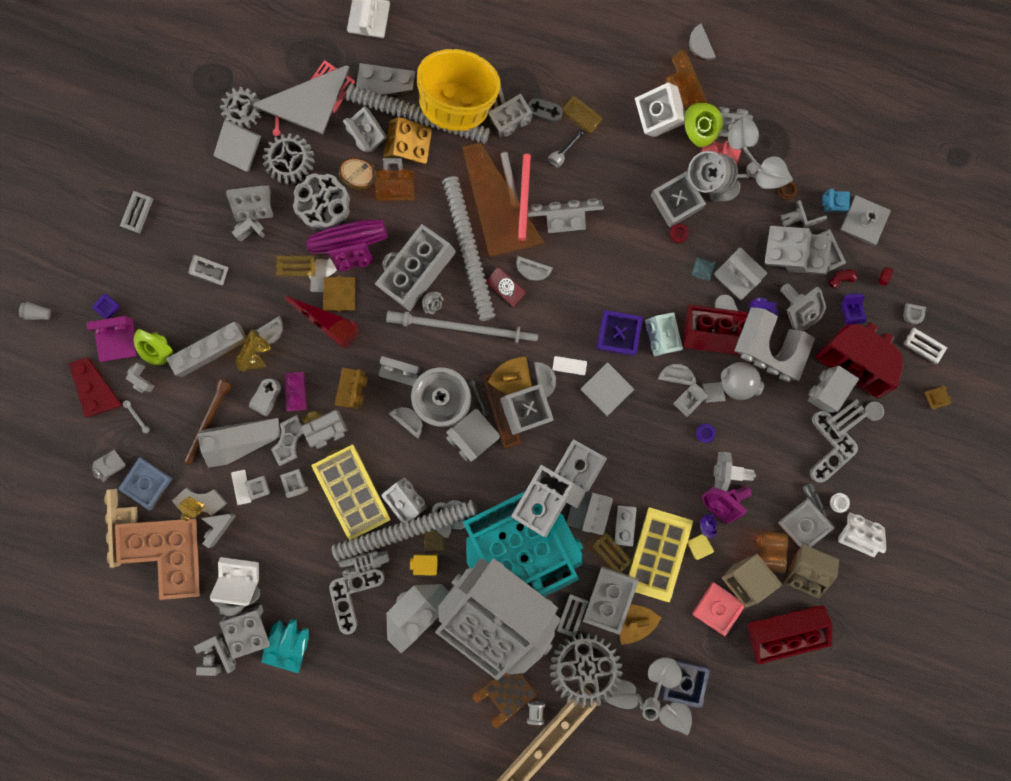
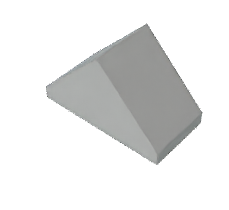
[188,255,228,285]

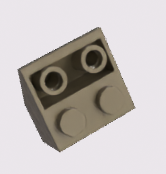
[784,544,839,599]
[721,554,782,608]

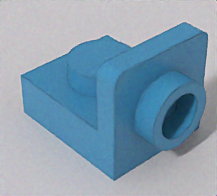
[822,189,850,212]

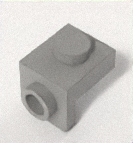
[232,218,265,241]
[125,363,155,393]
[673,383,708,417]
[92,450,125,482]

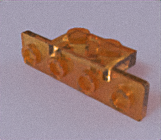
[665,49,709,111]

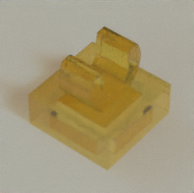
[177,496,206,522]

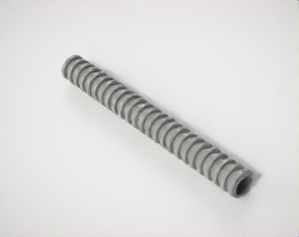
[346,84,490,144]
[442,176,496,321]
[332,500,477,561]

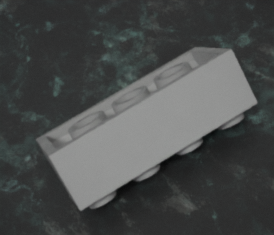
[375,224,456,312]

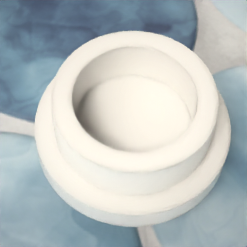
[830,493,850,513]

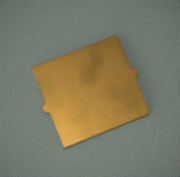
[323,275,355,312]

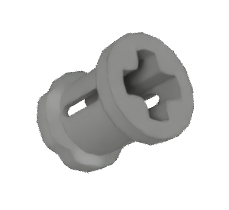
[527,701,545,725]

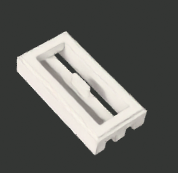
[902,328,947,364]

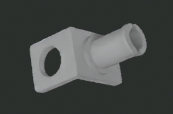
[780,200,827,228]

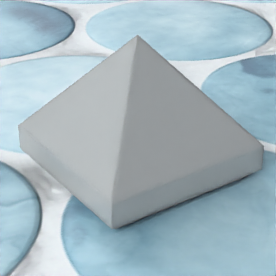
[383,158,403,176]

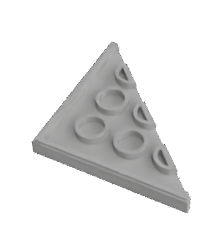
[253,65,349,135]

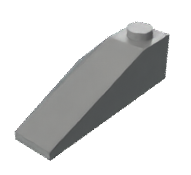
[198,418,281,468]

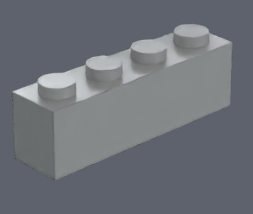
[166,322,249,377]

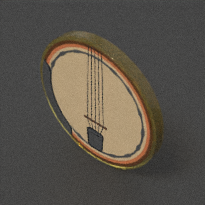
[339,158,377,190]

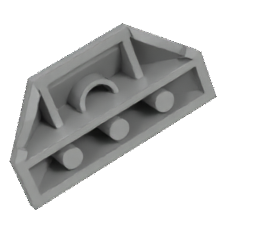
[386,584,449,653]

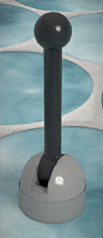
[548,129,585,168]

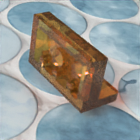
[375,169,415,201]

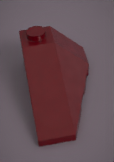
[284,296,360,349]

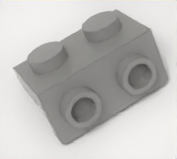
[343,107,388,152]

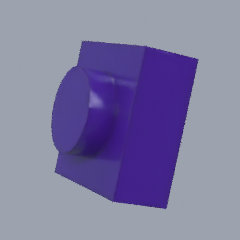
[92,293,121,319]

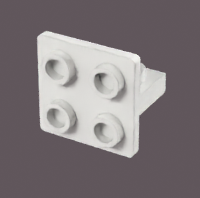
[347,0,390,38]
[838,512,886,557]

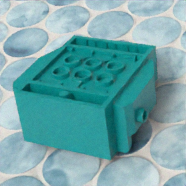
[463,491,583,597]

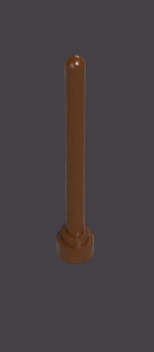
[184,378,233,465]

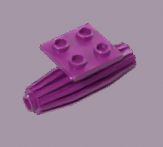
[306,219,387,271]

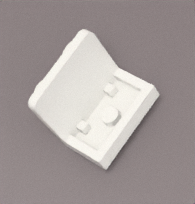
[210,557,259,606]

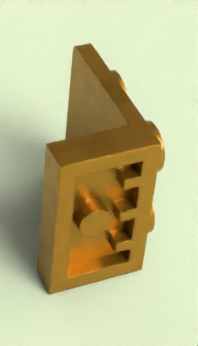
[383,117,432,164]
[335,368,368,410]

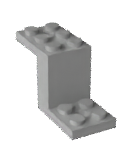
[511,439,607,537]

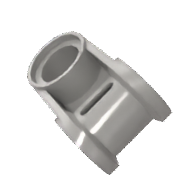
[249,379,282,416]

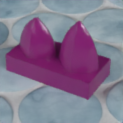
[284,372,307,412]

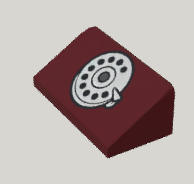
[486,267,526,308]

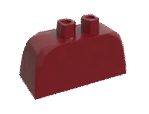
[815,322,903,399]

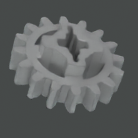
[220,87,262,128]

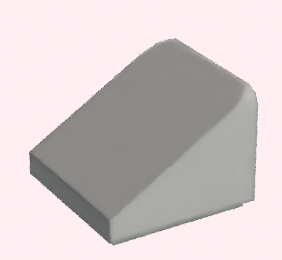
[702,382,725,403]

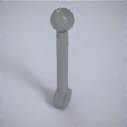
[123,400,150,434]

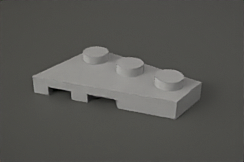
[356,63,416,96]

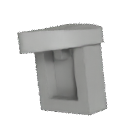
[280,469,308,498]

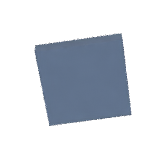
[118,457,173,510]

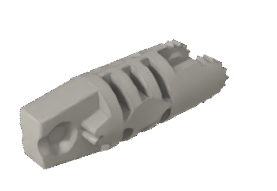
[338,550,389,577]

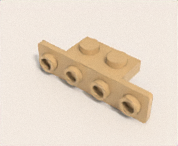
[104,489,138,568]

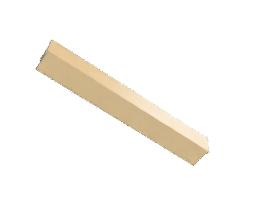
[497,687,597,781]

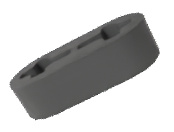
[528,98,563,123]

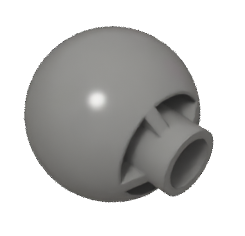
[721,362,764,400]

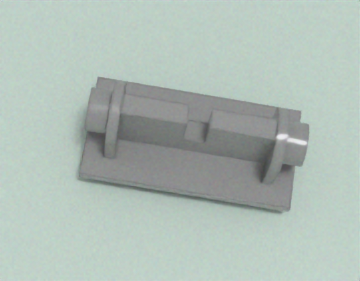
[614,505,636,547]

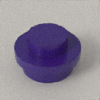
[696,424,716,443]

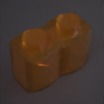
[757,531,788,573]

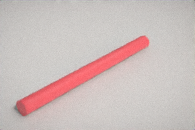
[518,154,531,241]

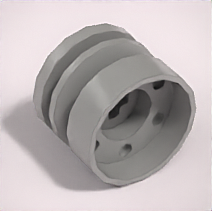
[688,151,738,194]

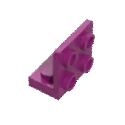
[86,316,138,362]

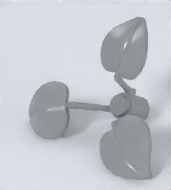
[710,116,793,202]
[606,657,692,735]

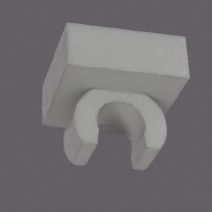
[196,655,221,676]

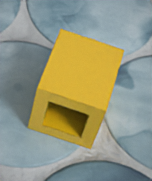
[410,554,438,575]

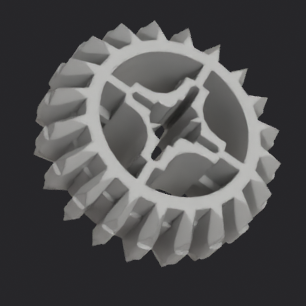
[263,133,315,185]

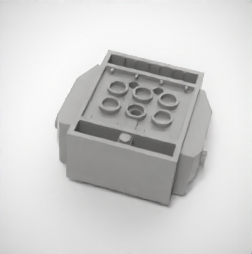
[435,558,560,680]

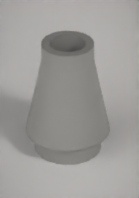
[19,301,51,320]

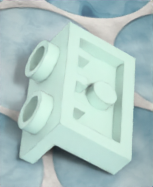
[645,313,683,356]

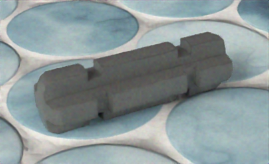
[803,483,827,517]

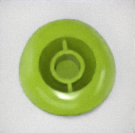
[684,103,723,147]
[134,329,173,366]

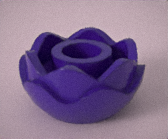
[700,514,718,538]

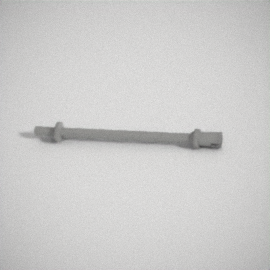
[386,310,538,343]

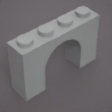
[735,307,815,382]

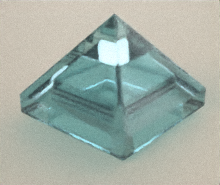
[691,257,715,281]

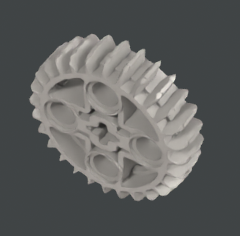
[549,633,622,708]

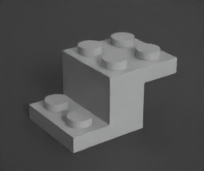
[765,226,832,275]

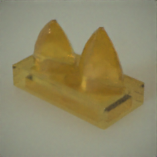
[236,329,270,372]

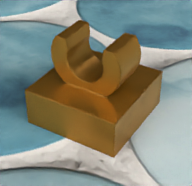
[924,385,952,410]

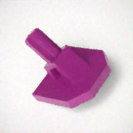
[702,486,752,525]

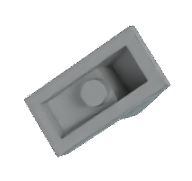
[202,513,236,548]

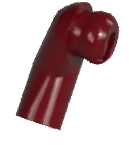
[828,269,858,289]

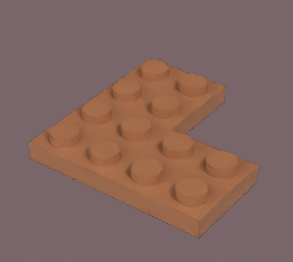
[115,518,200,600]

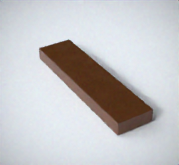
[482,373,522,449]

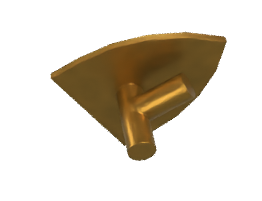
[488,356,532,394]
[619,604,661,645]

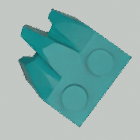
[261,619,309,673]

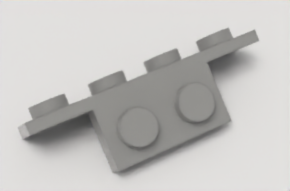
[527,198,604,233]

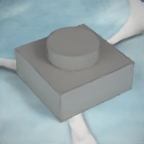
[245,476,271,500]

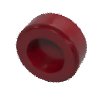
[669,224,689,244]
[878,267,893,287]

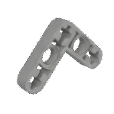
[810,411,858,483]
[329,568,385,634]

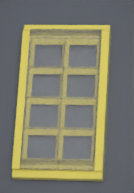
[311,445,391,540]
[628,507,693,602]

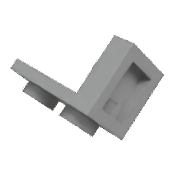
[194,634,236,673]

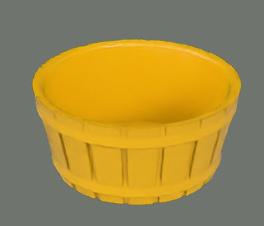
[417,49,500,131]

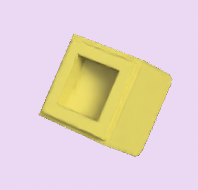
[687,534,714,560]

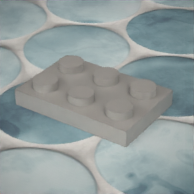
[583,566,639,635]

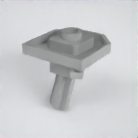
[780,284,826,330]
[714,452,756,492]

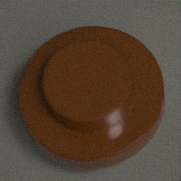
[778,182,797,200]

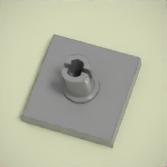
[839,195,891,246]

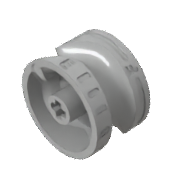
[411,367,472,427]

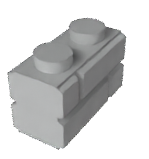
[301,410,348,449]

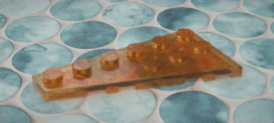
[462,143,545,257]

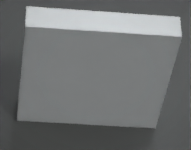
[213,120,261,172]
[580,362,634,416]
[778,498,835,547]

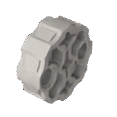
[293,173,351,231]

